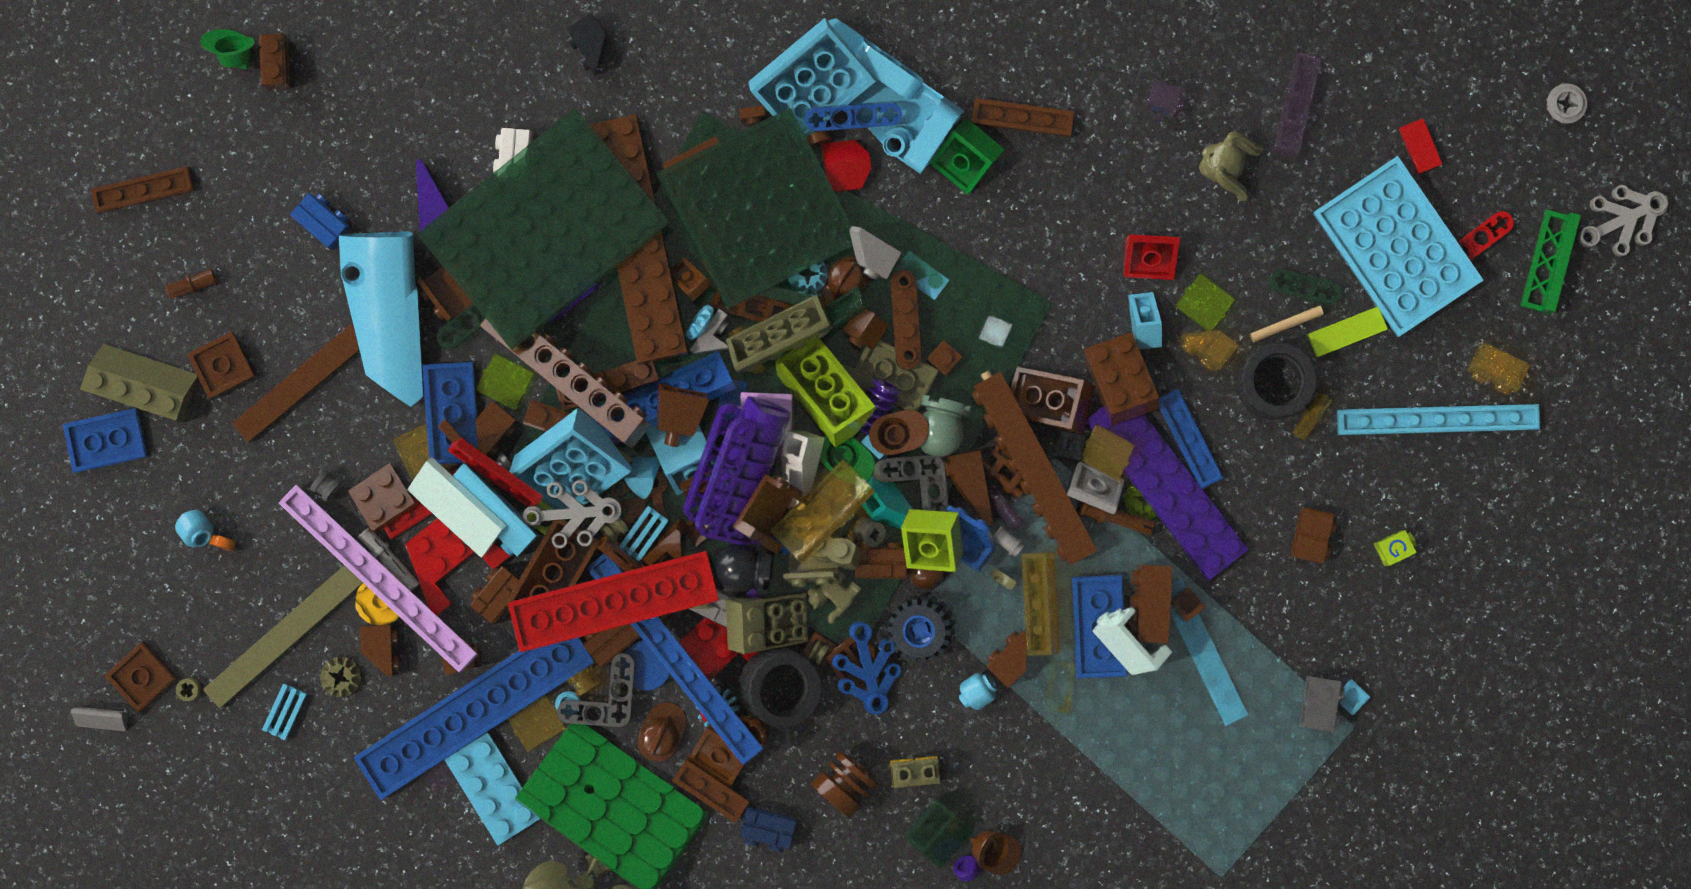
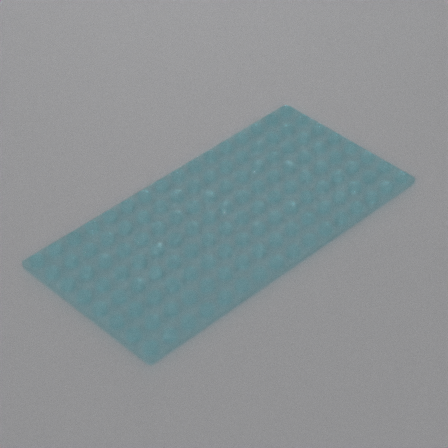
[927,459,1353,876]

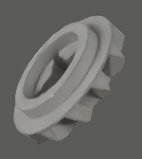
[1546,84,1587,124]

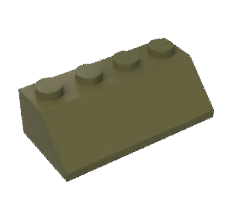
[80,344,198,422]

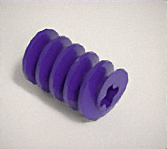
[860,378,901,434]

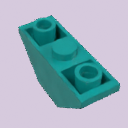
[857,455,913,529]

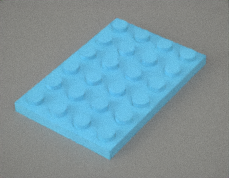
[1313,156,1483,337]

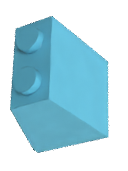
[646,425,716,495]

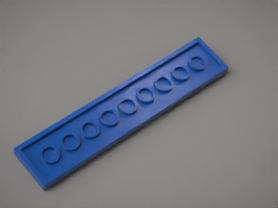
[353,637,595,800]

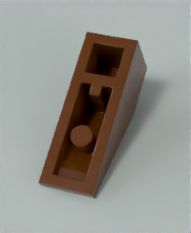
[944,450,993,526]

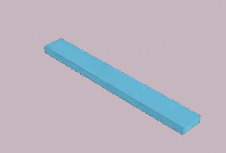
[1337,404,1540,435]

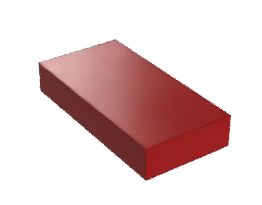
[1399,118,1442,175]

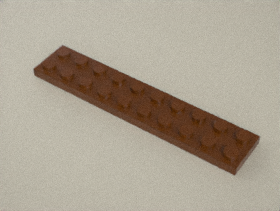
[587,114,688,365]

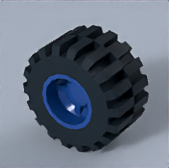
[888,594,955,662]

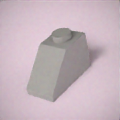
[849,226,901,280]

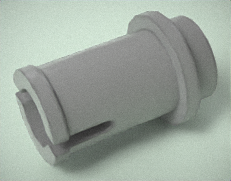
[993,526,1025,557]

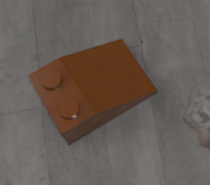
[1011,367,1095,434]

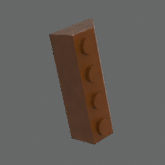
[505,519,599,606]

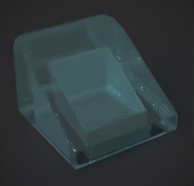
[979,316,1012,349]

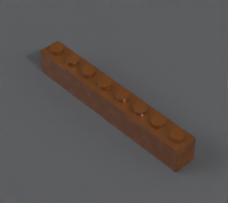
[971,372,1097,565]

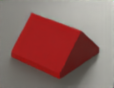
[1124,234,1180,280]

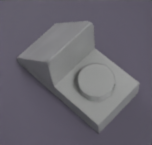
[690,309,729,355]

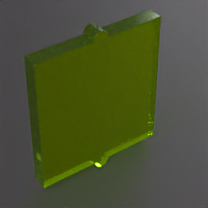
[1175,273,1235,333]
[475,353,534,410]

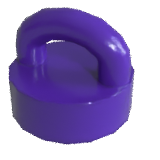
[953,855,981,882]

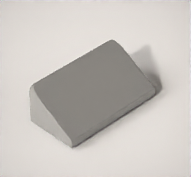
[71,707,129,731]

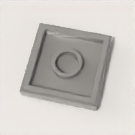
[1067,461,1125,514]

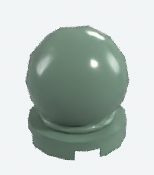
[920,395,971,457]

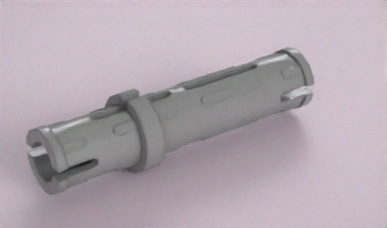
[358,527,420,591]

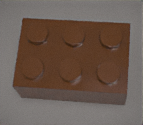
[1084,332,1159,426]
[1128,565,1172,644]

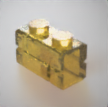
[1467,342,1530,395]

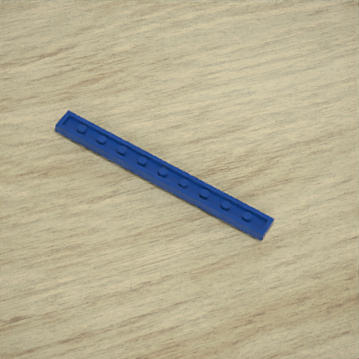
[586,554,764,765]

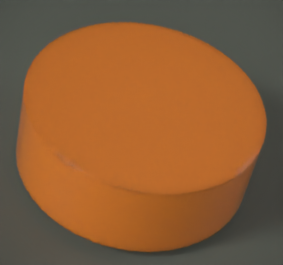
[209,534,236,551]

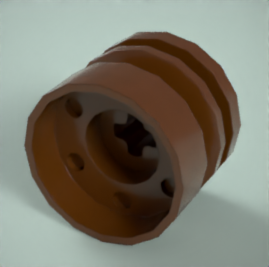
[811,751,879,819]

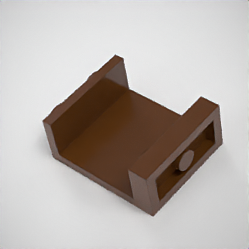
[417,245,498,323]
[733,474,810,554]

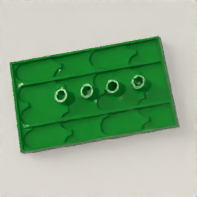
[515,724,709,889]

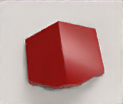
[821,140,872,193]

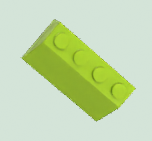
[775,338,876,448]

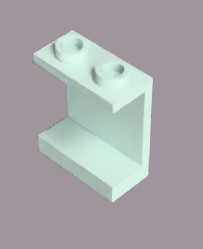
[1093,608,1172,675]

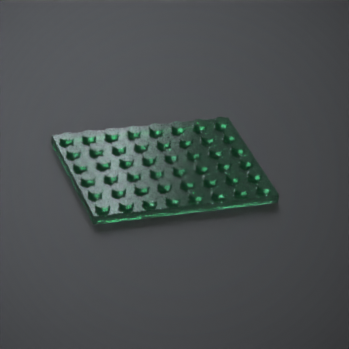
[417,108,670,350]

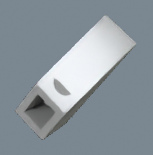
[781,431,825,511]

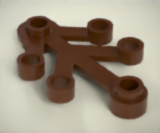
[606,470,668,553]

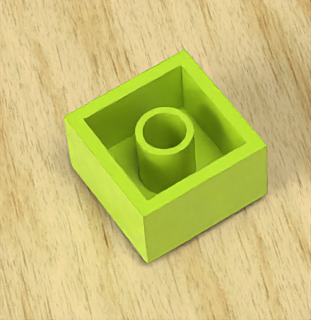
[901,509,963,572]

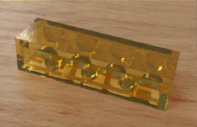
[1022,552,1061,656]

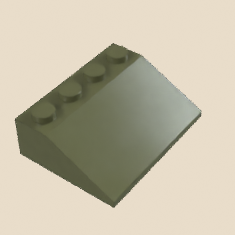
[726,294,833,373]

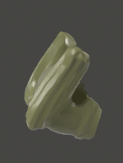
[1199,131,1263,201]

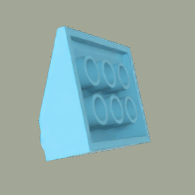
[748,18,876,144]
[510,408,632,509]

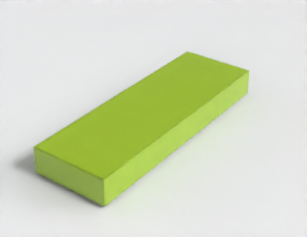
[1307,307,1388,358]

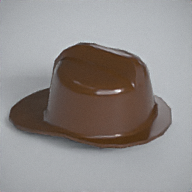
[819,257,869,313]
[869,410,929,455]
[637,702,686,762]
[970,831,1021,875]

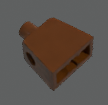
[657,383,709,447]

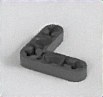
[873,455,948,512]
[557,653,635,727]

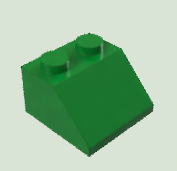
[930,118,1005,195]

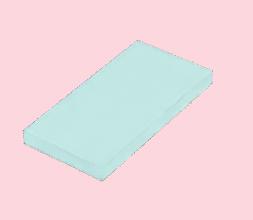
[407,457,507,558]

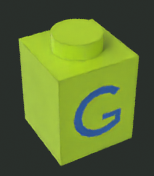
[1373,530,1417,566]

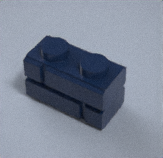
[740,806,797,852]

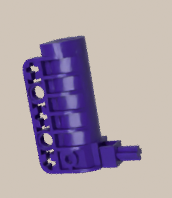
[683,396,791,545]

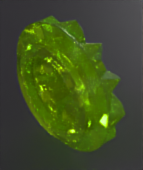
[1124,483,1157,519]

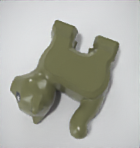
[807,571,861,624]

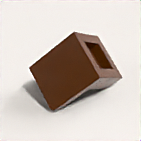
[1171,586,1206,622]

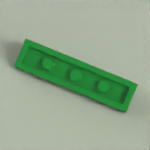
[1520,210,1581,314]

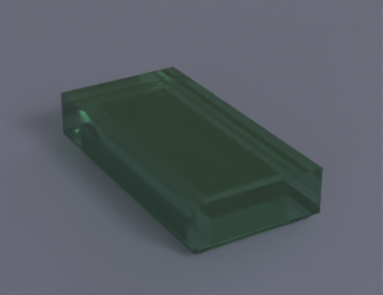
[824,286,867,334]

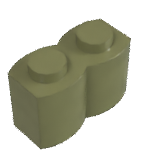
[803,531,863,570]

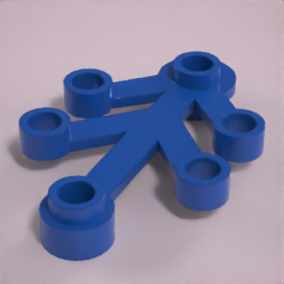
[832,621,901,715]

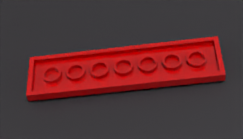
[508,551,719,653]

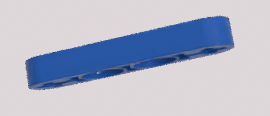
[804,102,902,131]

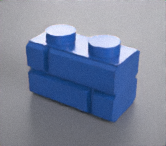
[290,193,351,250]

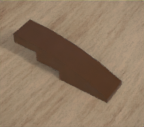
[711,283,793,323]

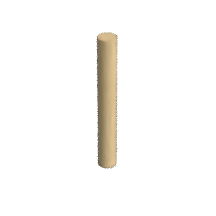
[1250,305,1324,343]

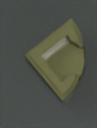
[990,568,1017,590]

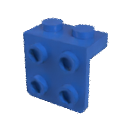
[946,506,996,572]

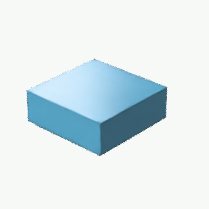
[1338,679,1370,715]

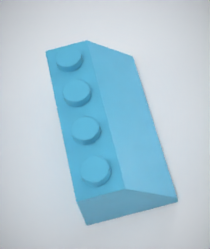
[453,463,541,556]

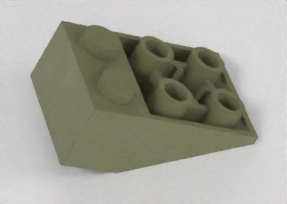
[726,592,808,654]

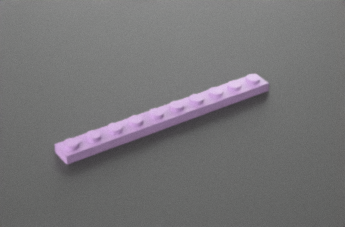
[279,485,478,673]

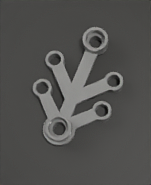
[1578,185,1668,257]
[523,479,621,548]

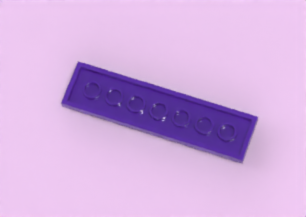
[1086,406,1248,581]

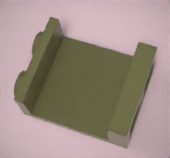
[784,517,840,587]

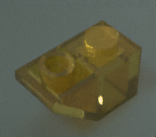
[1178,330,1239,371]

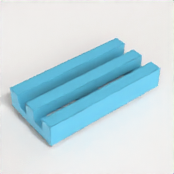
[619,506,669,562]
[262,683,308,740]

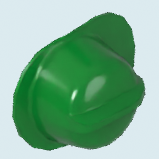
[200,29,255,69]
[820,437,875,485]

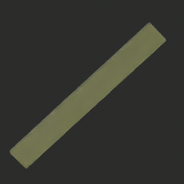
[203,565,363,708]

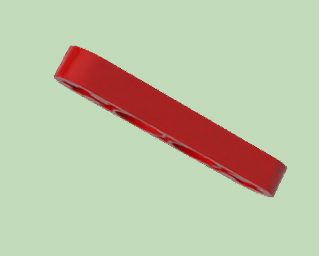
[1458,211,1514,261]

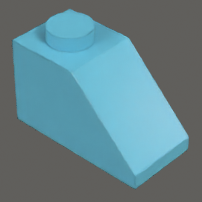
[1128,292,1162,349]

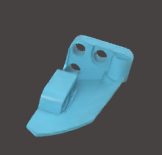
[828,18,965,174]
[339,232,423,407]

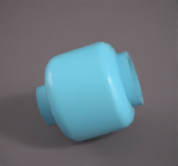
[175,510,214,547]
[959,673,998,710]

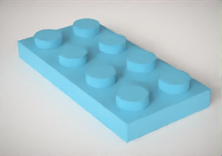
[444,732,540,845]

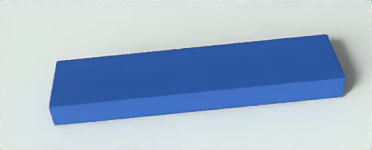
[1159,389,1223,489]

